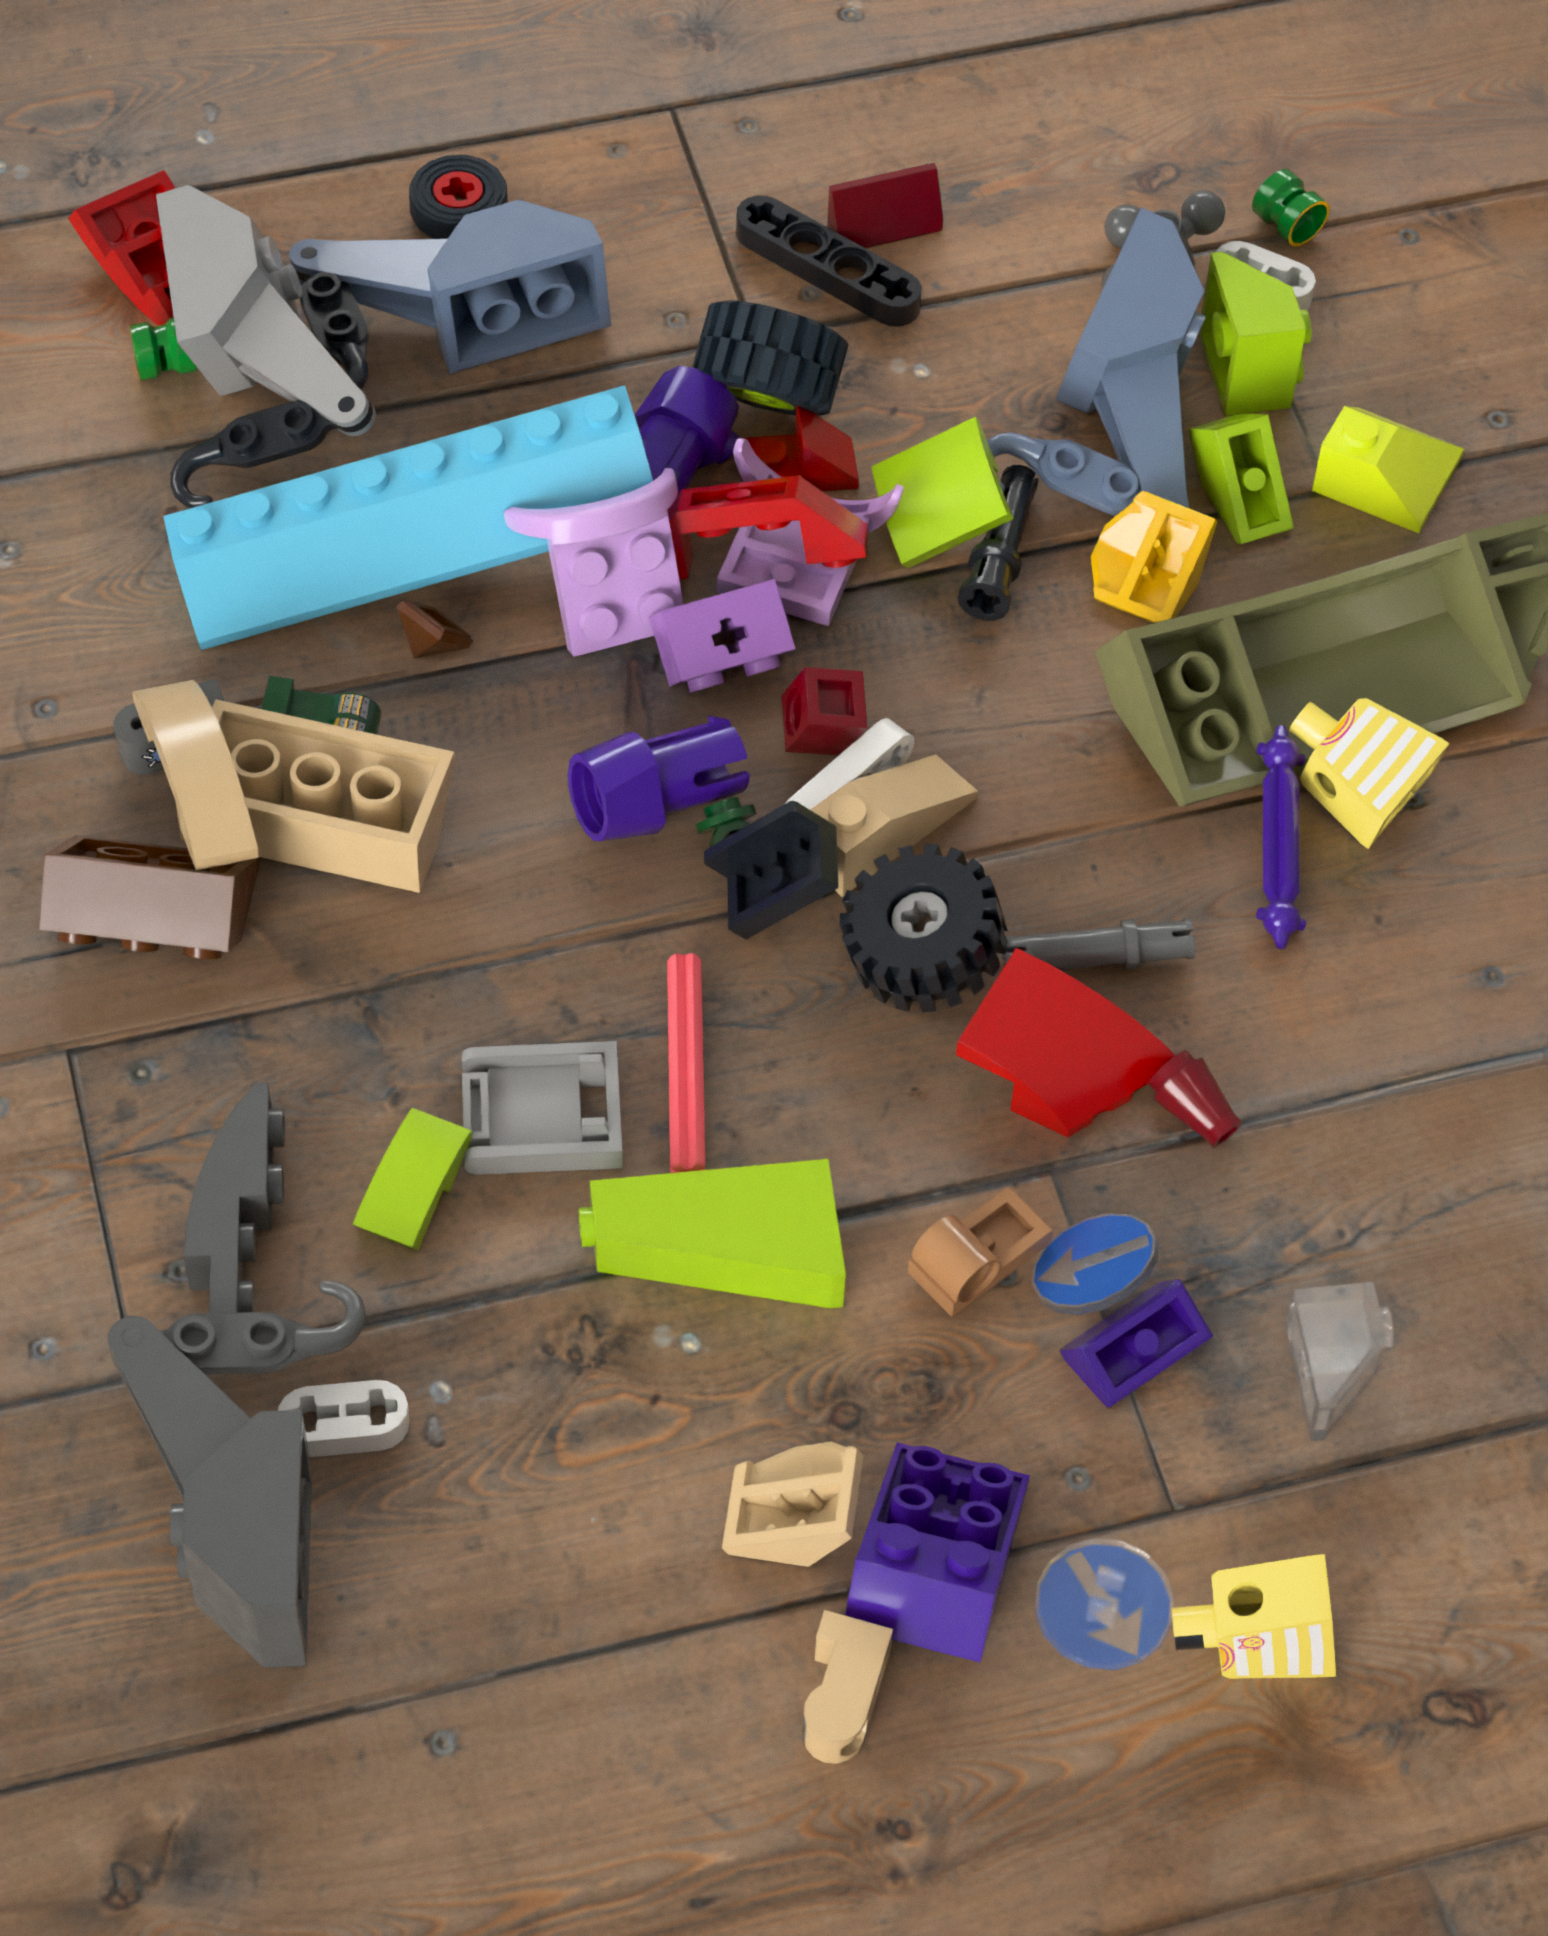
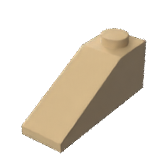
[810,754,978,897]

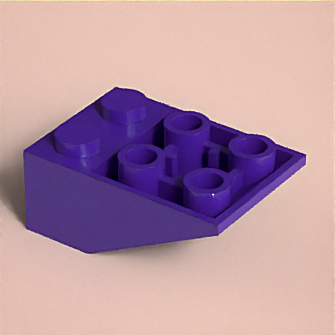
[845,1442,1030,1663]

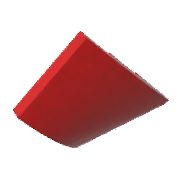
[68,170,176,325]
[956,948,1175,1137]

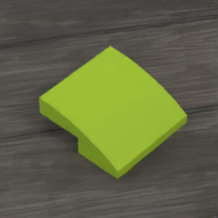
[871,417,1014,568]

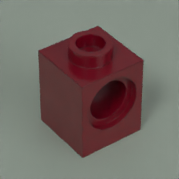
[781,667,868,755]

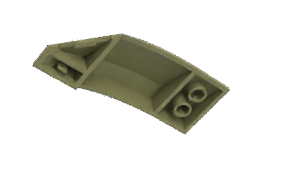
[1095,513,1548,807]

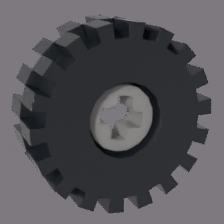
[839,844,1008,1012]

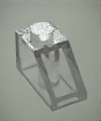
[1285,1282,1394,1441]

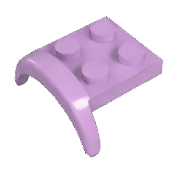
[716,438,904,626]
[504,468,683,657]

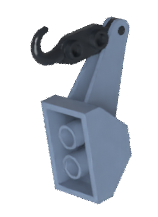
[289,199,611,389]

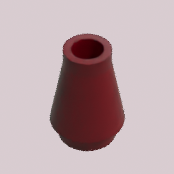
[1148,1050,1242,1148]

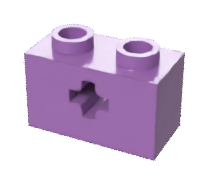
[649,579,795,693]

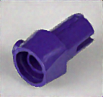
[634,366,741,495]
[567,715,750,841]

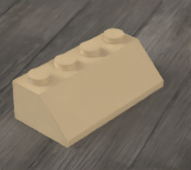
[175,699,455,893]

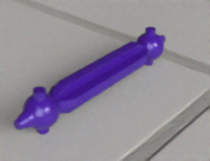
[1256,725,1306,949]

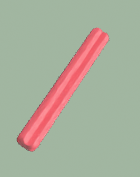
[667,953,706,1173]

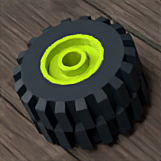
[692,300,849,416]

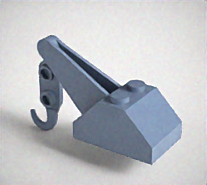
[987,207,1206,516]

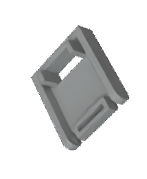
[462,1041,623,1175]

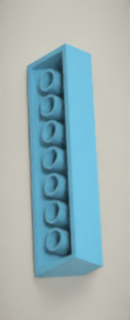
[163,385,653,650]

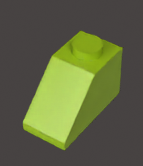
[1188,413,1294,544]

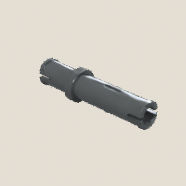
[1002,918,1195,970]

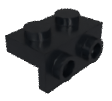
[704,801,839,940]

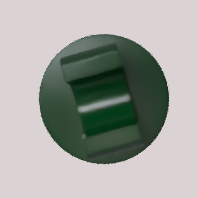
[695,797,757,848]

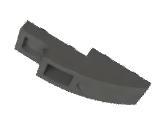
[183,1082,285,1313]

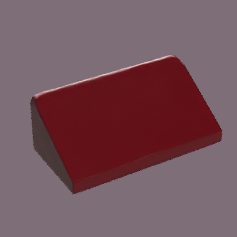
[827,163,943,248]

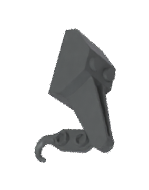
[108,1281,366,1667]

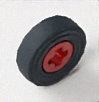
[409,155,508,239]

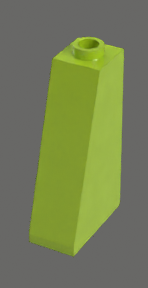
[578,1159,846,1308]

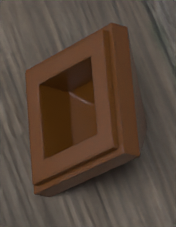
[397,600,473,658]

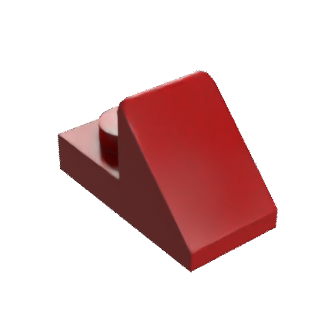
[740,406,859,492]

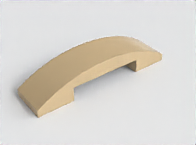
[133,680,258,871]

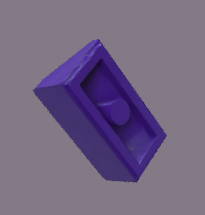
[1059,1279,1213,1407]

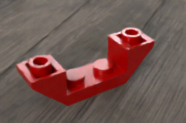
[667,475,869,581]

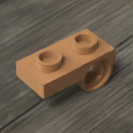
[908,1186,1053,1317]

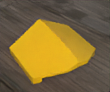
[1091,491,1217,623]

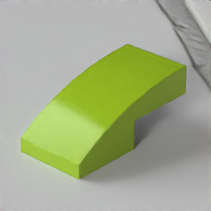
[353,1108,474,1251]

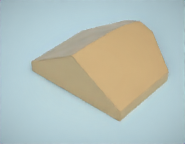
[722,1441,863,1567]

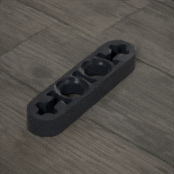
[736,195,922,327]

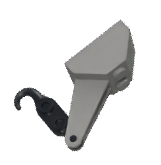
[156,185,376,508]

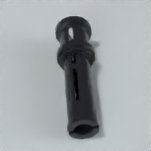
[958,465,1039,621]

